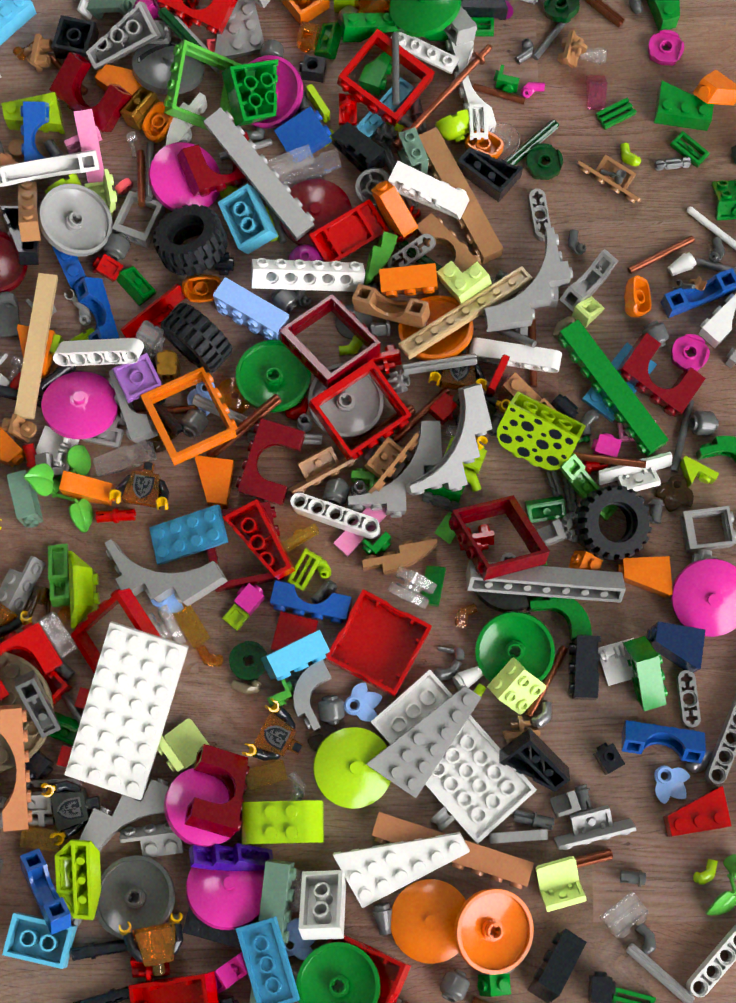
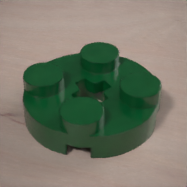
[544,0,580,24]
[526,143,563,180]
[229,641,267,681]

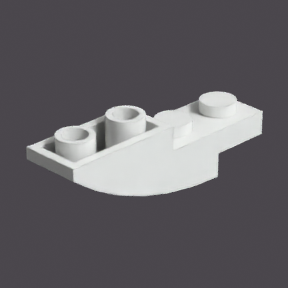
[166,92,207,146]

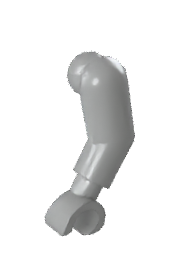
[64,289,91,326]

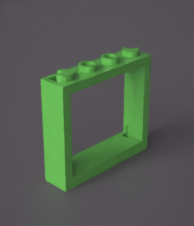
[164,40,242,130]

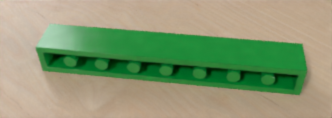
[558,319,669,457]

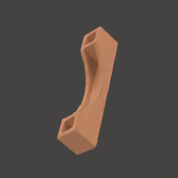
[0,704,33,832]

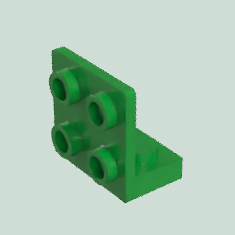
[711,180,736,220]

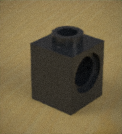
[299,55,326,83]

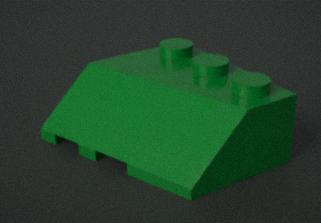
[222,59,278,126]

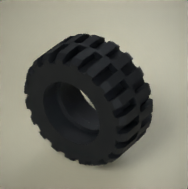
[153,204,228,276]
[160,303,233,373]
[574,485,652,560]

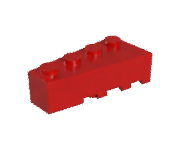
[223,499,296,580]

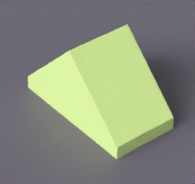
[572,296,605,328]

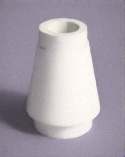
[667,252,697,276]
[452,666,483,690]

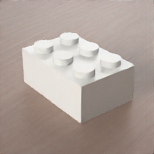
[299,870,346,940]

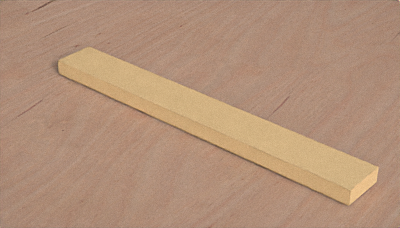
[398,266,533,360]
[14,273,58,419]

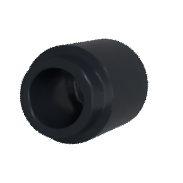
[551,394,579,419]

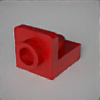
[92,253,124,282]

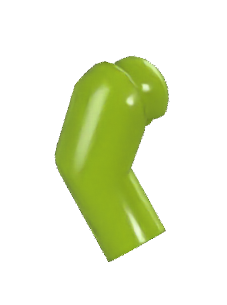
[693,859,718,885]

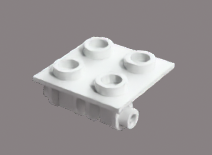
[36,426,80,471]
[598,638,634,686]

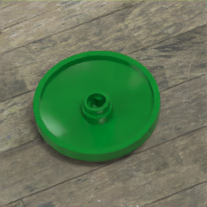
[389,0,462,37]
[236,340,312,412]
[475,611,555,682]
[296,942,381,1003]

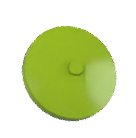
[313,727,391,809]

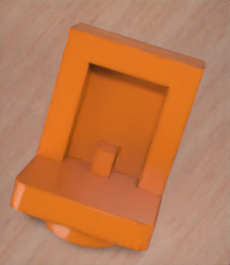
[568,551,603,571]

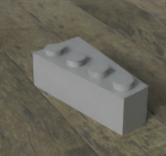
[86,1,162,69]

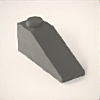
[15,670,61,738]

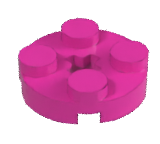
[648,30,684,66]
[671,334,710,371]

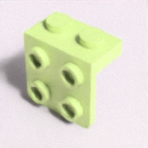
[84,169,117,218]
[487,657,546,715]
[157,719,210,773]
[536,856,586,912]

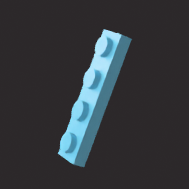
[356,77,415,139]

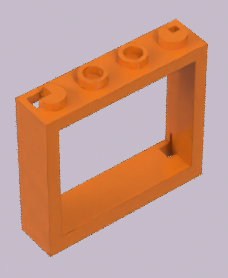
[140,367,238,466]

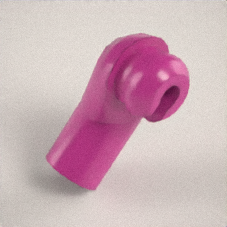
[520,82,545,98]

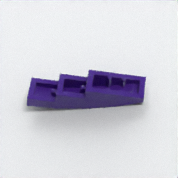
[189,843,273,871]

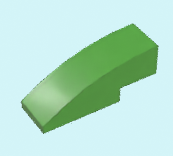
[364,231,398,286]
[48,544,70,607]

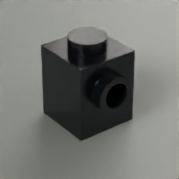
[593,742,625,775]
[25,750,55,779]
[588,971,616,1003]

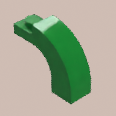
[696,436,736,462]
[528,597,592,641]

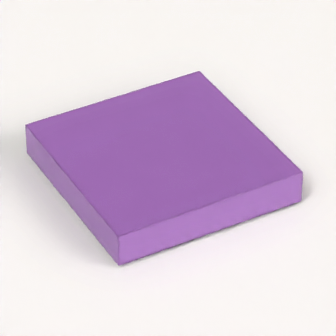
[112,353,162,403]

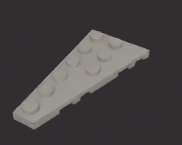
[215,0,264,59]
[366,686,481,798]

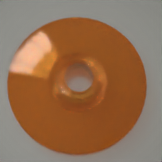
[218,377,251,414]

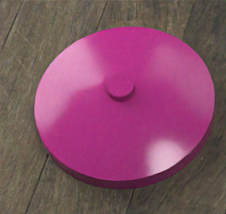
[248,55,303,129]
[148,142,221,211]
[41,371,119,439]
[671,558,736,637]
[164,768,243,848]
[186,867,264,930]

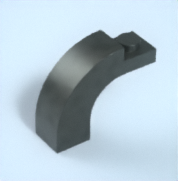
[474,591,529,612]

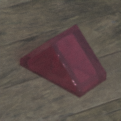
[586,75,607,110]

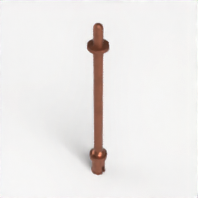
[392,44,492,151]

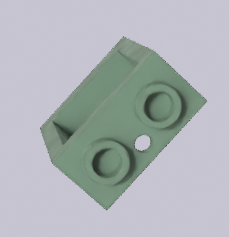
[7,470,44,528]

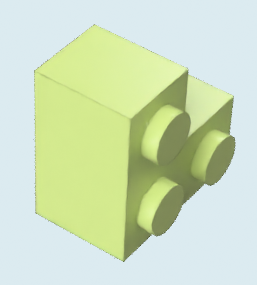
[437,261,492,304]

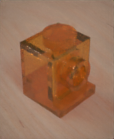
[297,21,320,53]

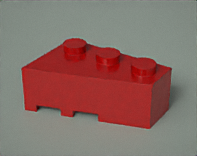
[663,786,732,837]

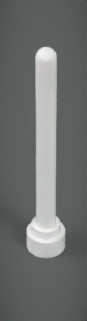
[687,206,736,250]

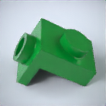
[494,65,520,93]
[361,531,391,556]
[477,973,511,997]

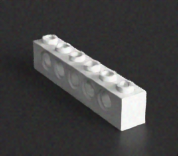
[250,258,365,292]

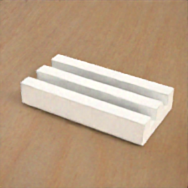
[468,104,488,140]

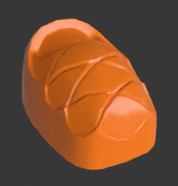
[142,102,173,143]
[465,128,504,159]
[181,274,221,303]
[624,276,651,318]

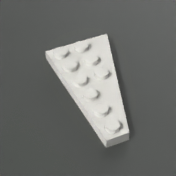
[333,832,470,908]

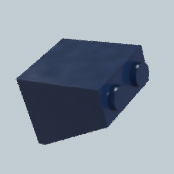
[646,622,705,673]

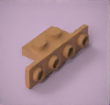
[577,154,642,203]
[364,433,419,494]
[289,445,360,495]

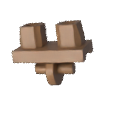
[557,30,587,68]
[23,34,53,72]
[1,414,37,443]
[502,716,541,744]

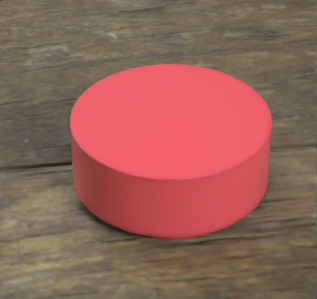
[115,178,133,195]

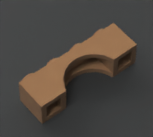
[18,181,41,242]
[415,213,481,273]
[352,284,431,329]

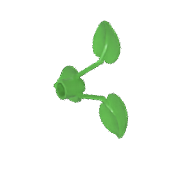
[23,445,94,533]
[705,854,736,915]

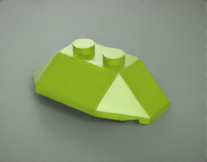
[68,551,100,630]
[55,839,101,920]

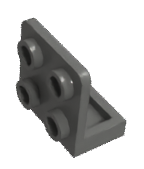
[0,292,20,338]

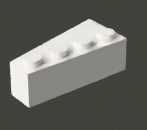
[388,161,469,220]

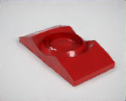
[308,199,389,262]

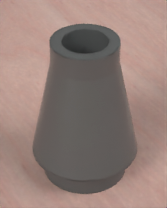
[372,903,392,935]

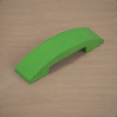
[560,453,619,521]

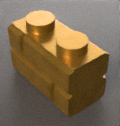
[120,86,160,130]
[157,350,181,385]

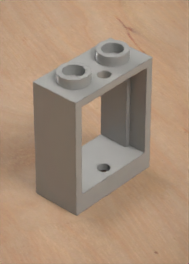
[112,190,165,248]
[680,506,736,553]

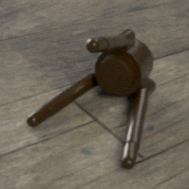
[23,586,51,635]

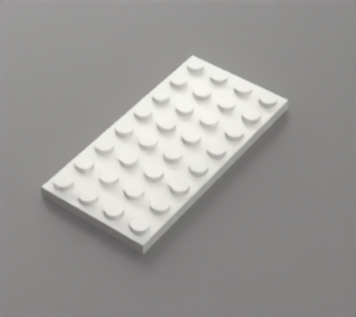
[65,621,189,800]
[371,670,537,844]

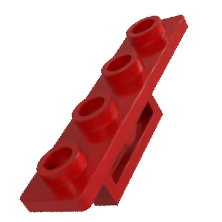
[120,284,186,340]

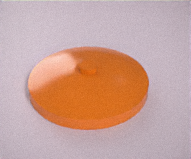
[398,295,474,361]
[391,879,466,964]
[454,888,534,975]

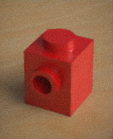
[429,392,457,426]

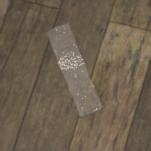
[269,149,342,184]

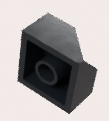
[51,15,99,60]

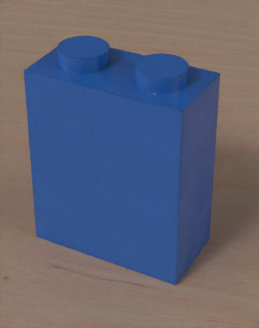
[274,106,332,165]

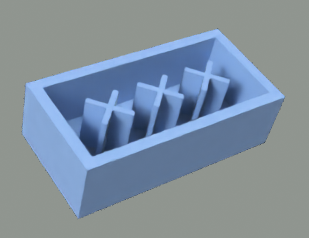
[213,277,290,341]

